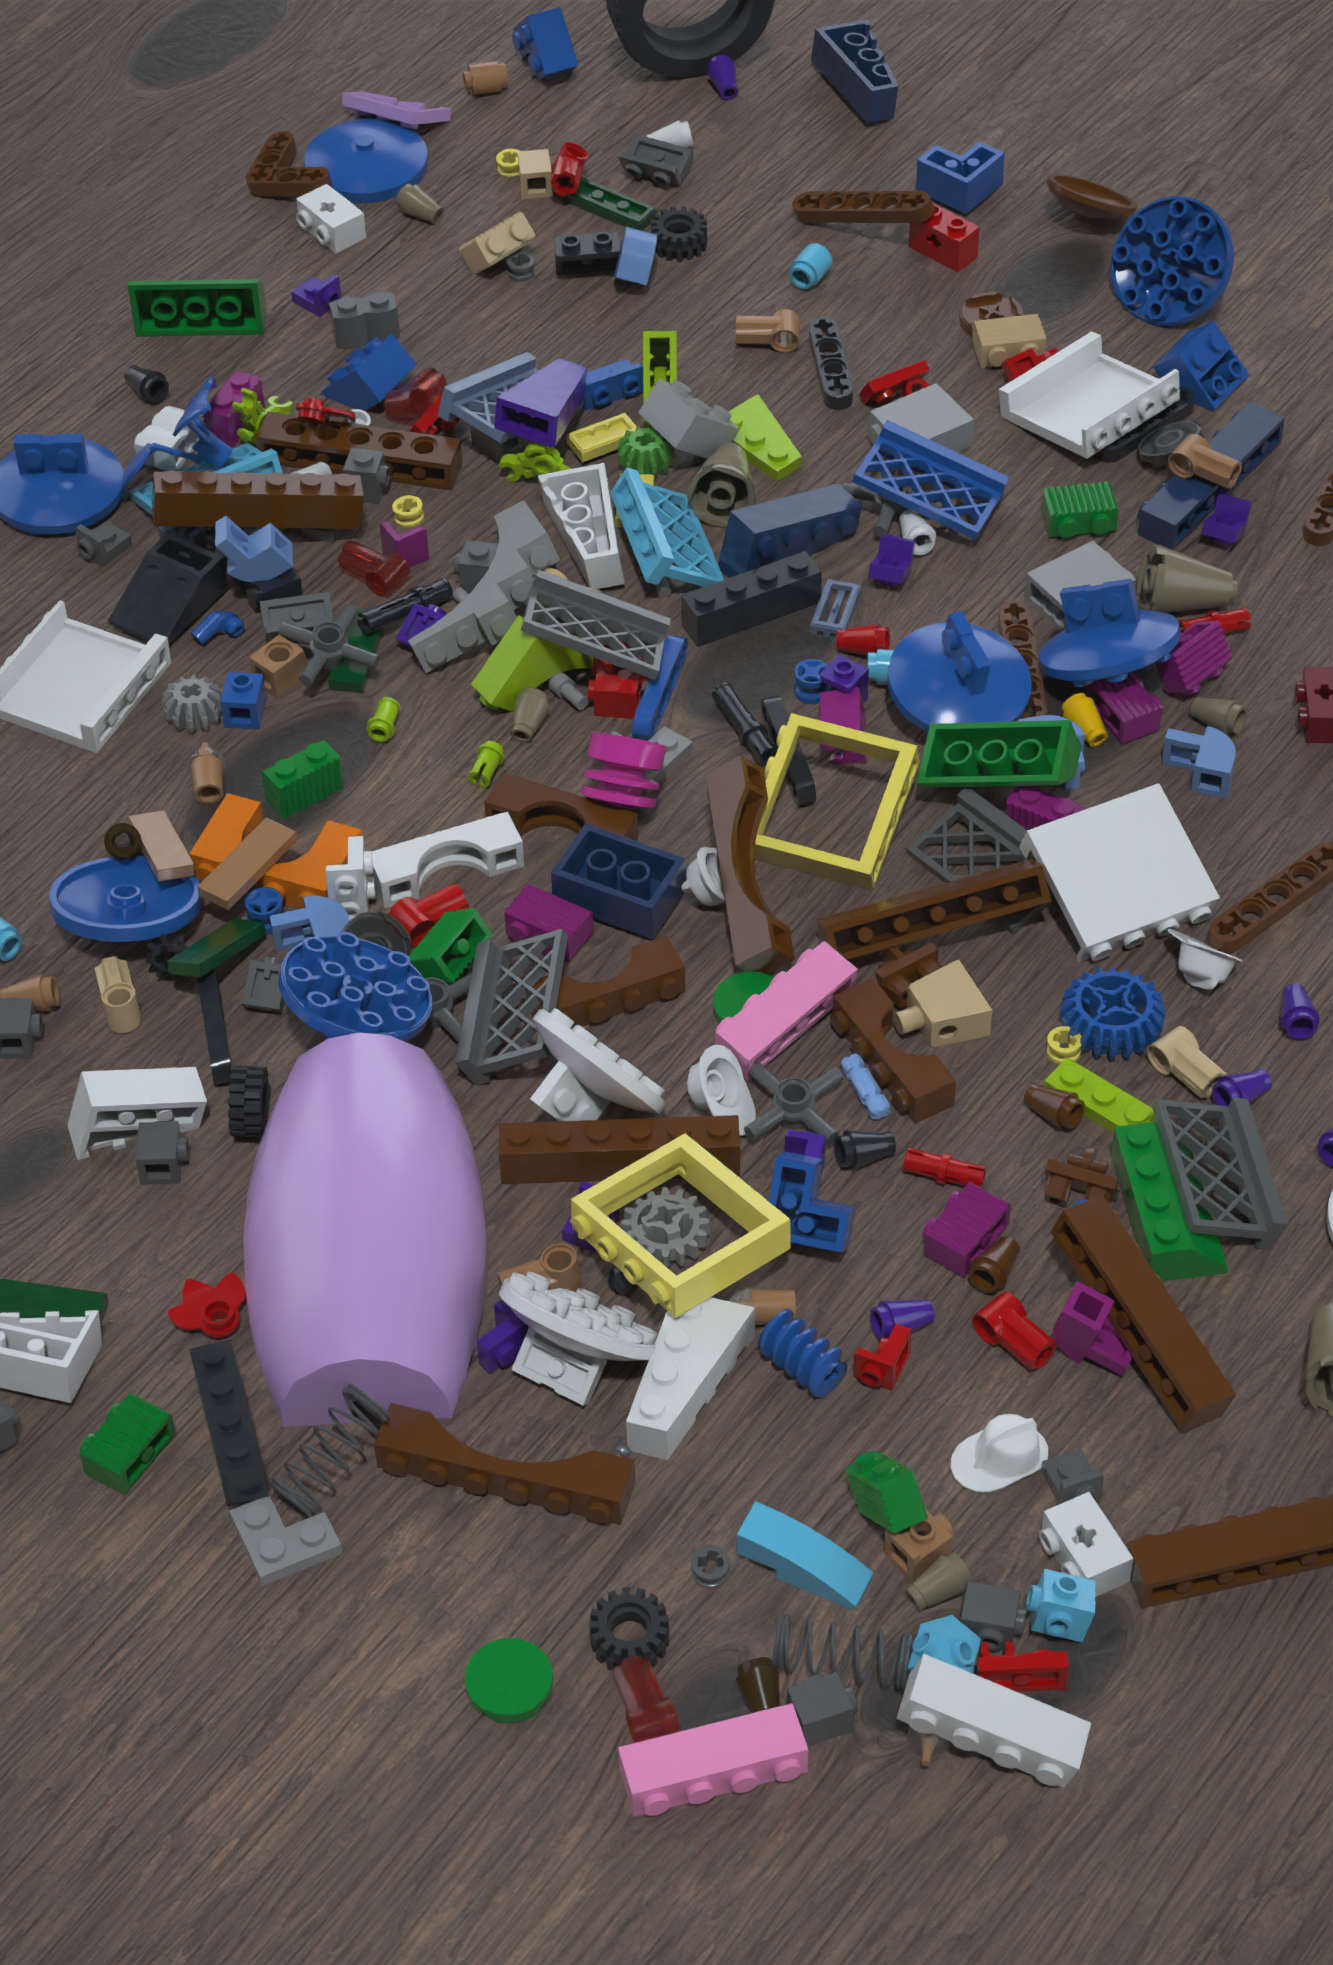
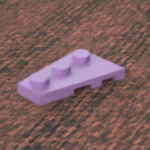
[342,91,451,129]

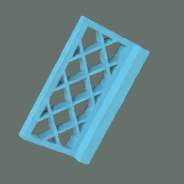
[128,443,283,532]
[610,467,724,587]

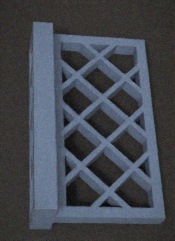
[438,352,585,443]

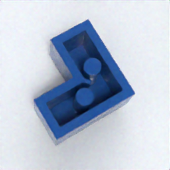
[512,7,579,81]
[916,141,1005,214]
[769,1151,856,1252]

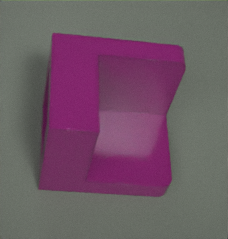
[380,521,429,572]

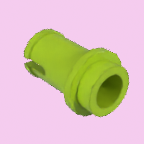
[366,697,400,742]
[468,741,505,788]

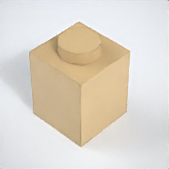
[518,149,553,199]

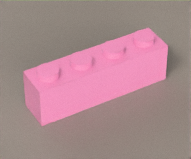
[715,941,858,1081]
[618,1703,808,1817]

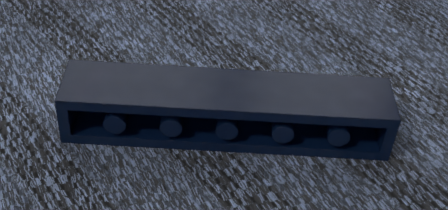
[1137,401,1285,550]

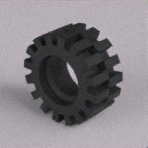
[651,206,707,262]
[228,1066,269,1137]
[589,1587,669,1675]

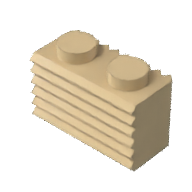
[459,212,536,275]
[972,314,1046,369]

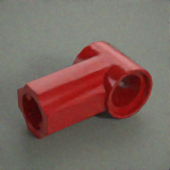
[550,142,589,197]
[388,884,469,947]
[972,1291,1057,1371]

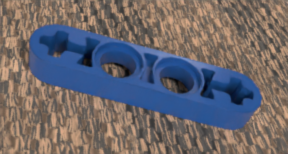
[632,635,688,741]

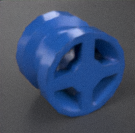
[794,659,830,704]
[245,887,284,935]

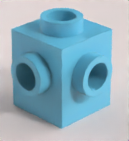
[1025,1569,1095,1642]
[907,1615,981,1674]

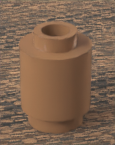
[463,61,508,95]

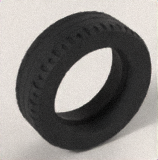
[606,0,775,77]

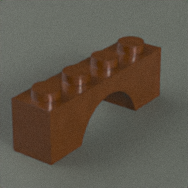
[484,773,638,841]
[526,935,685,1029]
[830,978,956,1124]

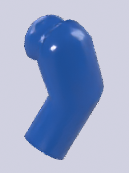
[190,611,244,645]

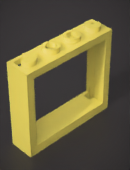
[754,713,920,890]
[570,1133,790,1318]

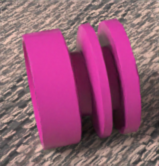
[580,732,667,810]

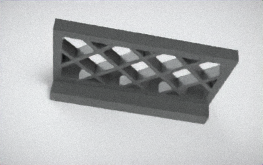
[521,569,671,680]
[906,787,1055,935]
[455,929,568,1085]
[1152,1098,1288,1249]

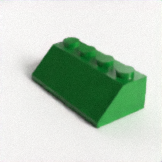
[127,279,267,337]
[917,720,1082,787]
[1111,1122,1228,1281]

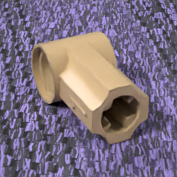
[95,956,142,1033]
[1147,1026,1227,1100]

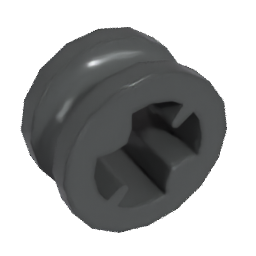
[507,251,535,282]
[691,1545,730,1588]

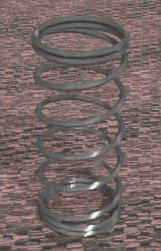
[269,1383,390,1517]
[773,1613,913,1691]

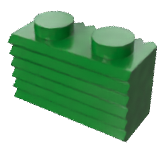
[1041,481,1118,538]
[261,740,344,819]
[408,908,492,984]
[79,1393,176,1495]
[845,1451,928,1533]

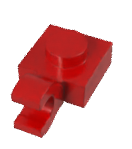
[1001,348,1058,382]

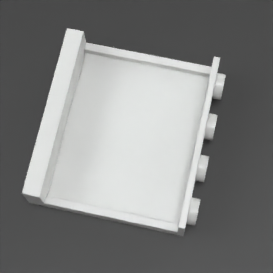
[999,331,1180,458]
[0,601,172,753]
[1019,783,1220,962]

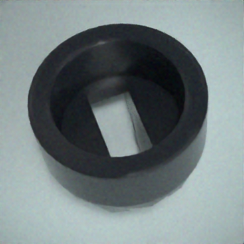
[607,1265,638,1294]

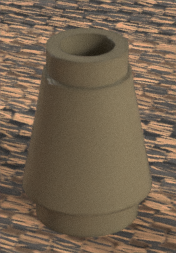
[396,184,444,224]
[510,688,550,743]
[1190,697,1247,735]
[905,1552,973,1612]

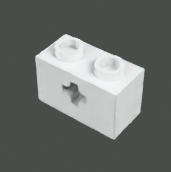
[296,184,366,253]
[1039,1492,1133,1597]

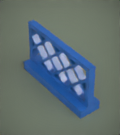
[852,420,1010,540]

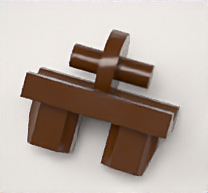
[875,942,942,1008]
[1045,1146,1120,1206]

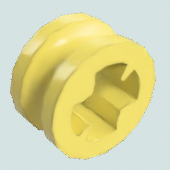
[496,149,519,177]
[392,495,424,527]
[1046,1026,1081,1065]

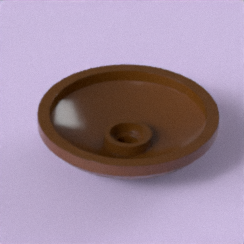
[1046,173,1138,224]

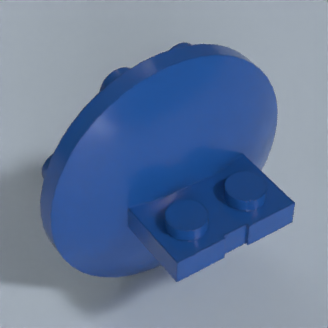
[1111,196,1234,327]
[0,434,124,536]
[1039,579,1181,687]
[887,611,1032,732]
[278,932,433,1042]

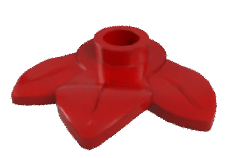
[296,398,356,424]
[167,1272,246,1338]

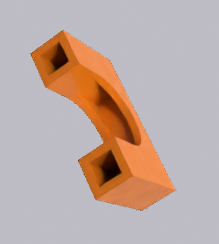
[189,793,363,909]

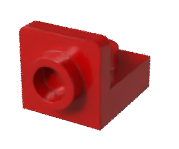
[854,1324,911,1391]

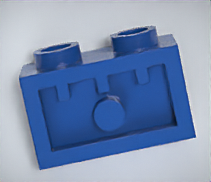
[583,359,643,411]

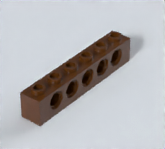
[256,411,463,491]

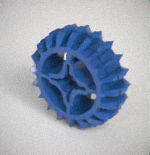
[1060,966,1166,1061]

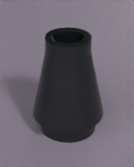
[124,365,169,403]
[834,1130,896,1170]

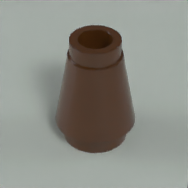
[1024,1083,1085,1129]
[969,1236,1020,1293]

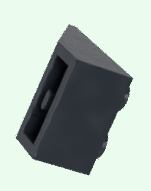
[108,533,228,644]

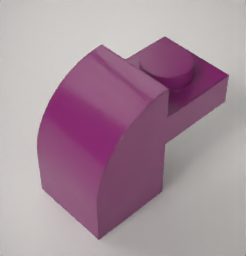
[1053,1281,1132,1376]

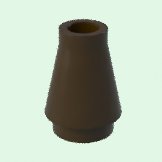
[104,823,142,860]
[735,1657,780,1713]

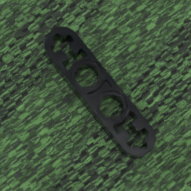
[809,316,853,410]
[1095,386,1195,463]
[761,696,816,806]
[197,968,232,1085]

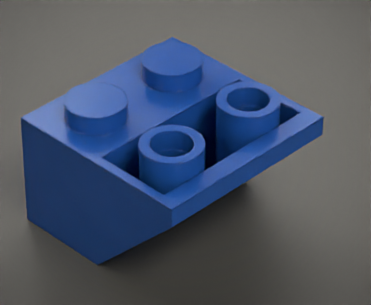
[1153,321,1249,411]
[321,334,417,411]

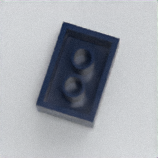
[551,823,686,939]

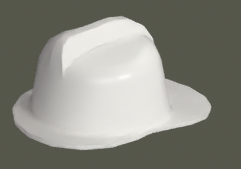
[681,847,758,906]
[1168,929,1243,990]
[687,1045,756,1136]
[951,1414,1048,1493]

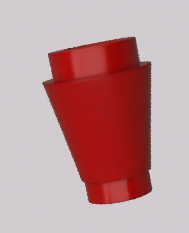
[837,623,890,656]

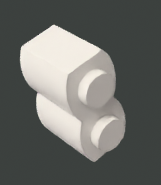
[134,406,205,471]

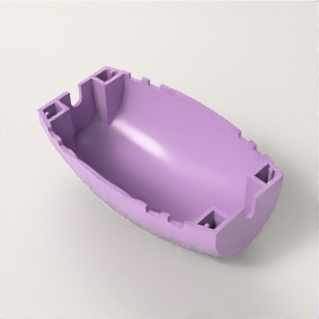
[243,1033,488,1427]

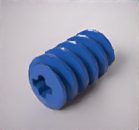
[758,1309,848,1397]

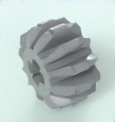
[162,674,222,734]

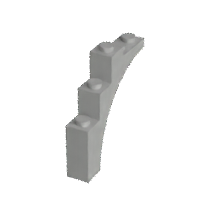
[408,500,560,673]

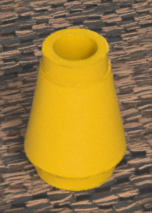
[1061,693,1108,747]

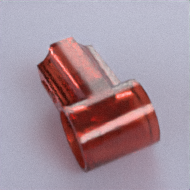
[384,368,447,420]
[338,540,410,597]
[612,1656,681,1743]

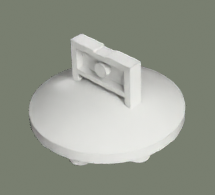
[530,1008,667,1121]
[499,1272,658,1405]

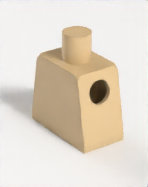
[893,960,992,1047]

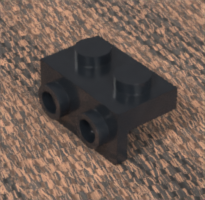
[554,232,620,275]

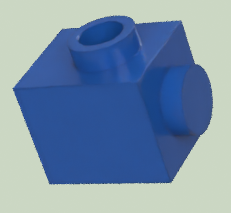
[220,672,267,729]

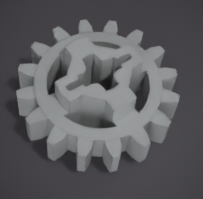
[621,1187,710,1268]

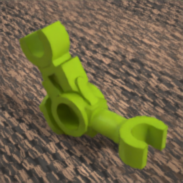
[232,387,293,446]
[498,440,571,482]

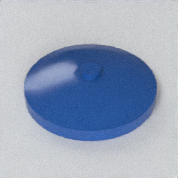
[304,119,428,203]
[49,856,202,942]

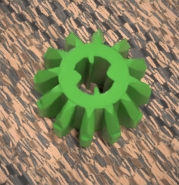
[618,425,674,479]

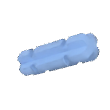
[841,1054,890,1120]

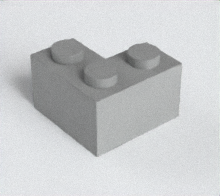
[638,379,739,459]

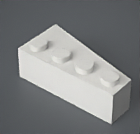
[537,463,625,589]
[626,1297,755,1460]

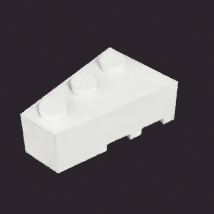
[67,1067,207,1160]
[0,1310,102,1403]

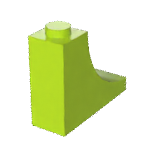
[643,331,678,430]
[471,615,593,712]

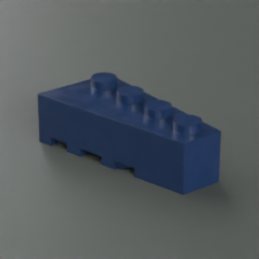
[811,19,899,123]
[718,483,863,578]

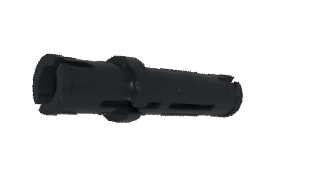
[357,578,453,634]
[712,682,778,766]

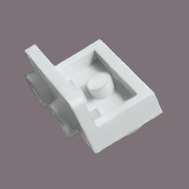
[325,836,376,922]

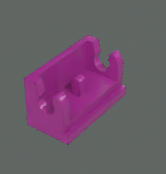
[820,687,867,764]

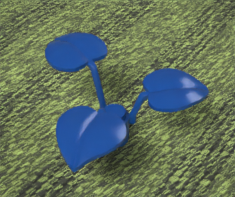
[120,376,233,500]

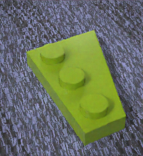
[728,394,802,482]

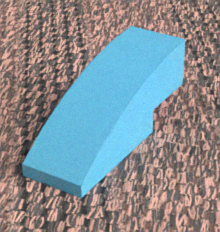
[737,1501,874,1611]

